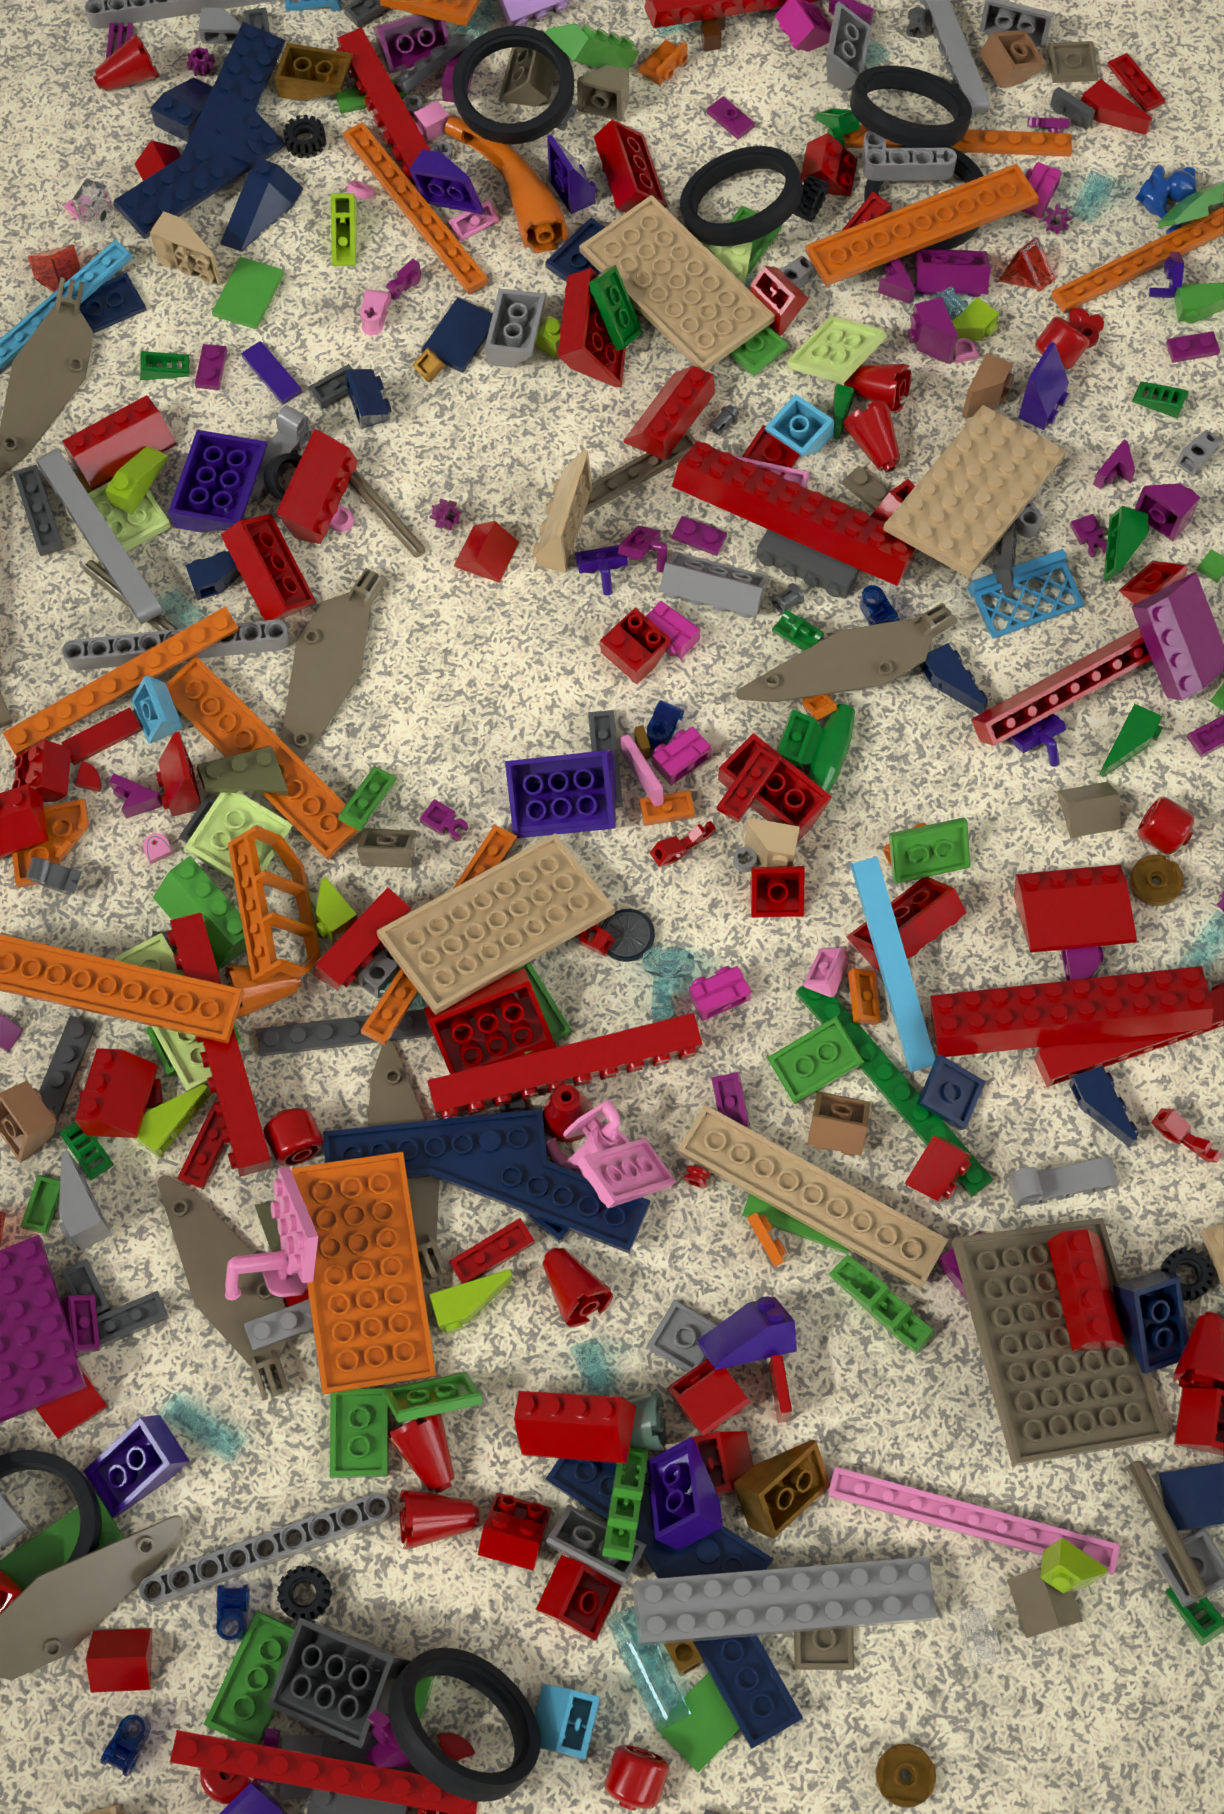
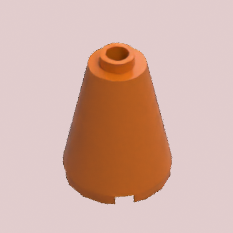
[225,965,301,1019]

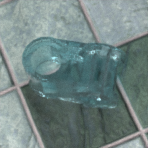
[933,286,968,319]

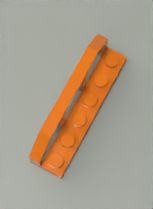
[228,825,321,983]

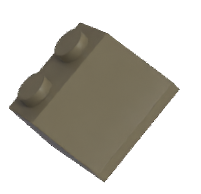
[577,65,629,121]

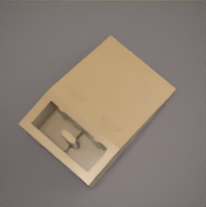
[150,211,221,285]

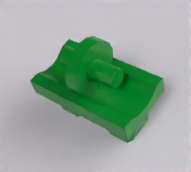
[772,610,824,651]

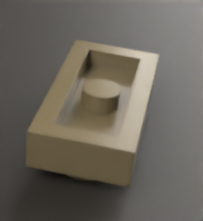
[842,466,890,511]

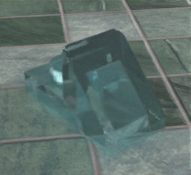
[569,1337,617,1396]

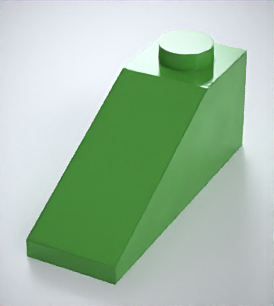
[1174,282,1224,323]

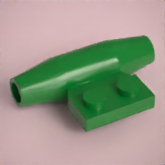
[776,704,855,794]

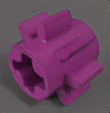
[187,48,216,77]
[1042,203,1073,235]
[429,499,462,530]

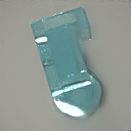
[651,973,681,1023]

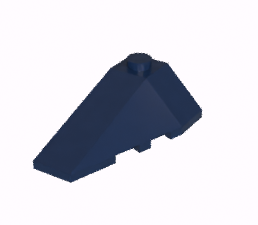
[220,158,303,252]

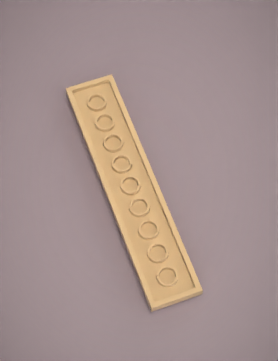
[677,1104,949,1290]

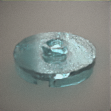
[642,946,695,979]

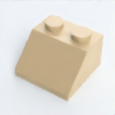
[744,818,800,867]

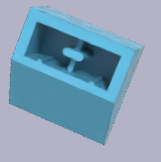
[535,1684,600,1761]

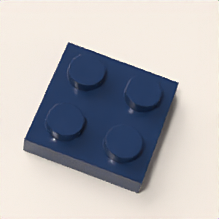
[917,1055,986,1130]

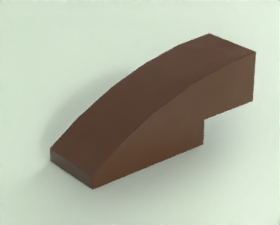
[701,17,725,52]

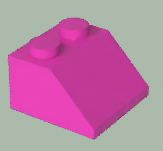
[775,0,832,52]

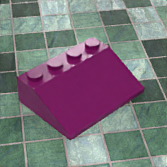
[1131,572,1224,701]

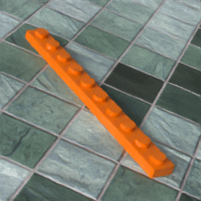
[343,122,489,295]
[843,125,1072,157]
[1051,207,1224,313]
[3,606,240,756]
[361,824,517,1046]

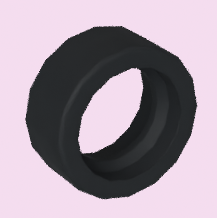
[263,453,302,501]

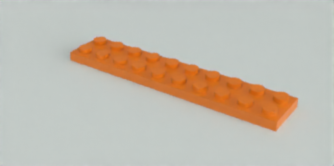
[805,163,1039,286]
[166,656,359,861]
[0,934,244,1043]

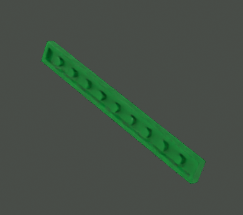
[795,985,993,1198]

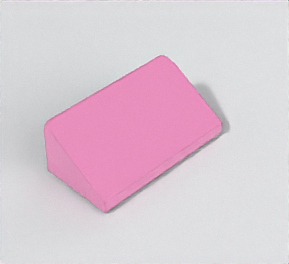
[447,200,500,242]
[803,948,849,997]

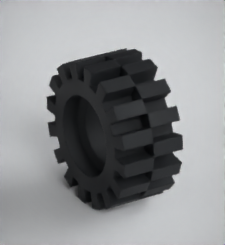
[283,115,326,159]
[793,174,829,222]
[1160,1247,1214,1301]
[277,1565,332,1621]

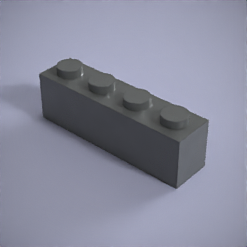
[756,529,859,599]

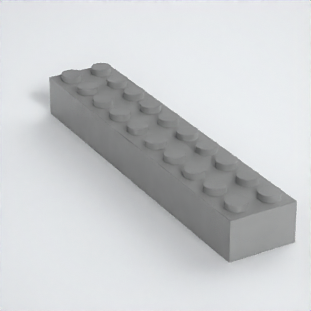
[632,1557,937,1646]

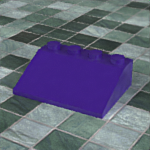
[168,430,268,532]
[505,750,616,838]

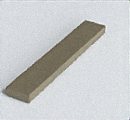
[584,431,696,516]

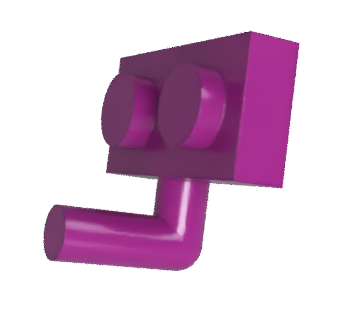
[618,525,668,572]

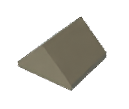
[1057,782,1121,838]
[357,828,416,868]
[1007,1568,1083,1639]

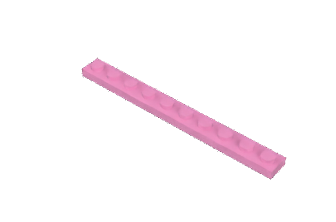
[827,1467,1120,1575]

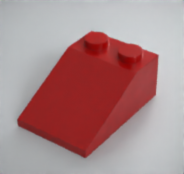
[156,732,202,817]

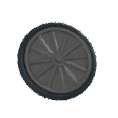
[601,909,655,962]

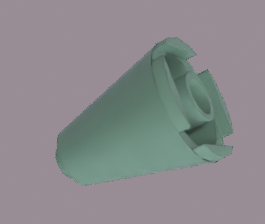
[627,1392,666,1451]

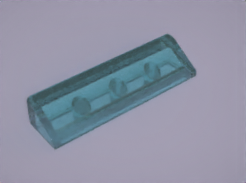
[606,1606,691,1731]

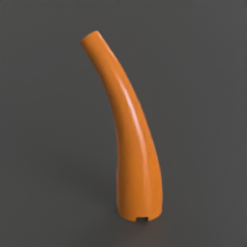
[445,115,568,253]

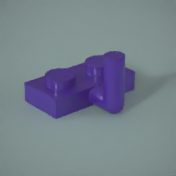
[1149,252,1184,298]
[575,545,628,596]
[1008,713,1066,767]

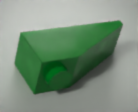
[1103,506,1149,582]
[1099,703,1163,777]

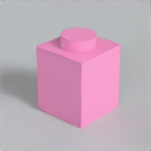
[414,100,450,142]

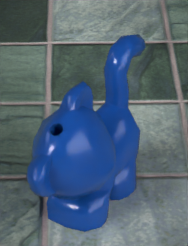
[1135,164,1197,235]

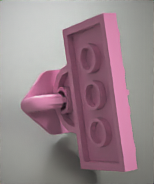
[545,1100,676,1208]
[225,1167,318,1301]

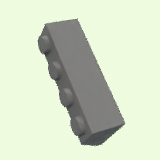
[659,551,770,618]

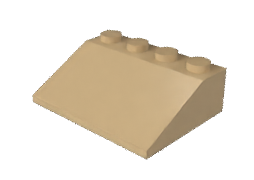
[533,449,592,573]

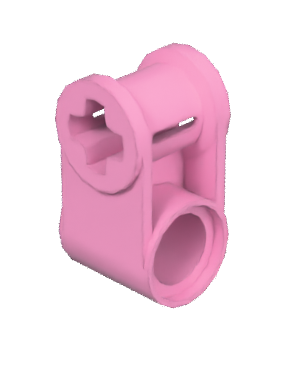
[360,289,391,335]

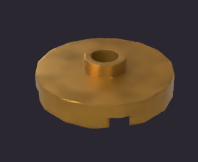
[1129,855,1184,906]
[875,1744,936,1808]

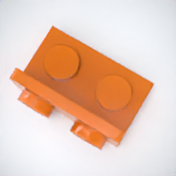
[638,40,688,86]

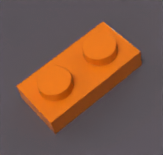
[639,790,695,826]
[848,968,881,1025]
[747,1212,787,1267]

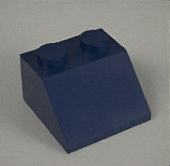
[345,369,392,429]

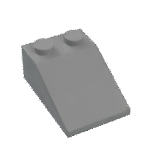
[59,1150,112,1250]

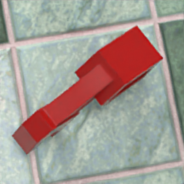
[650,821,716,867]
[578,925,615,957]
[1151,1108,1223,1163]

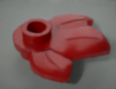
[1068,307,1104,348]

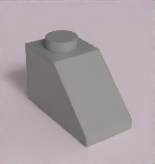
[198,8,241,45]

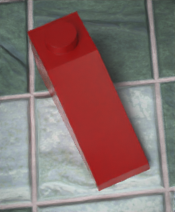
[1081,79,1153,135]

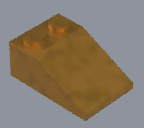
[274,43,353,101]
[734,1439,830,1539]

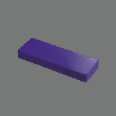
[241,341,302,405]

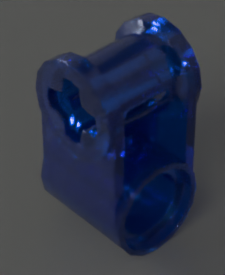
[859,585,900,626]
[646,700,684,750]
[216,1584,250,1644]
[100,1714,151,1777]

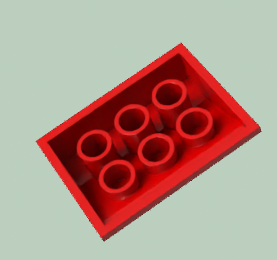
[558,268,626,387]
[1014,864,1137,953]
[424,968,556,1074]

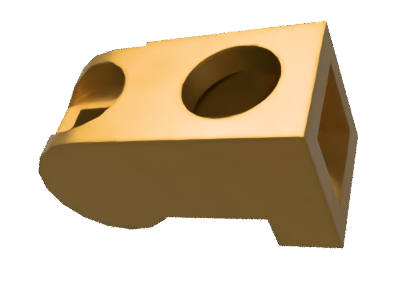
[664,1641,703,1677]

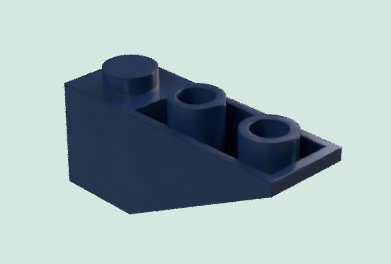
[185,551,241,600]
[920,643,988,714]
[1069,1065,1138,1148]

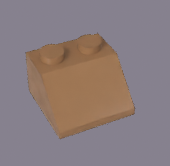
[979,30,1047,88]
[962,353,1015,418]
[0,1080,57,1163]
[807,1091,871,1156]

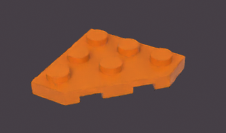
[12,799,90,888]

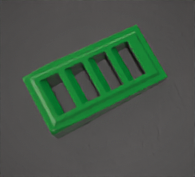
[815,108,860,135]
[139,351,189,380]
[1132,381,1189,418]
[833,384,854,440]
[59,1121,114,1180]
[1165,1587,1224,1646]

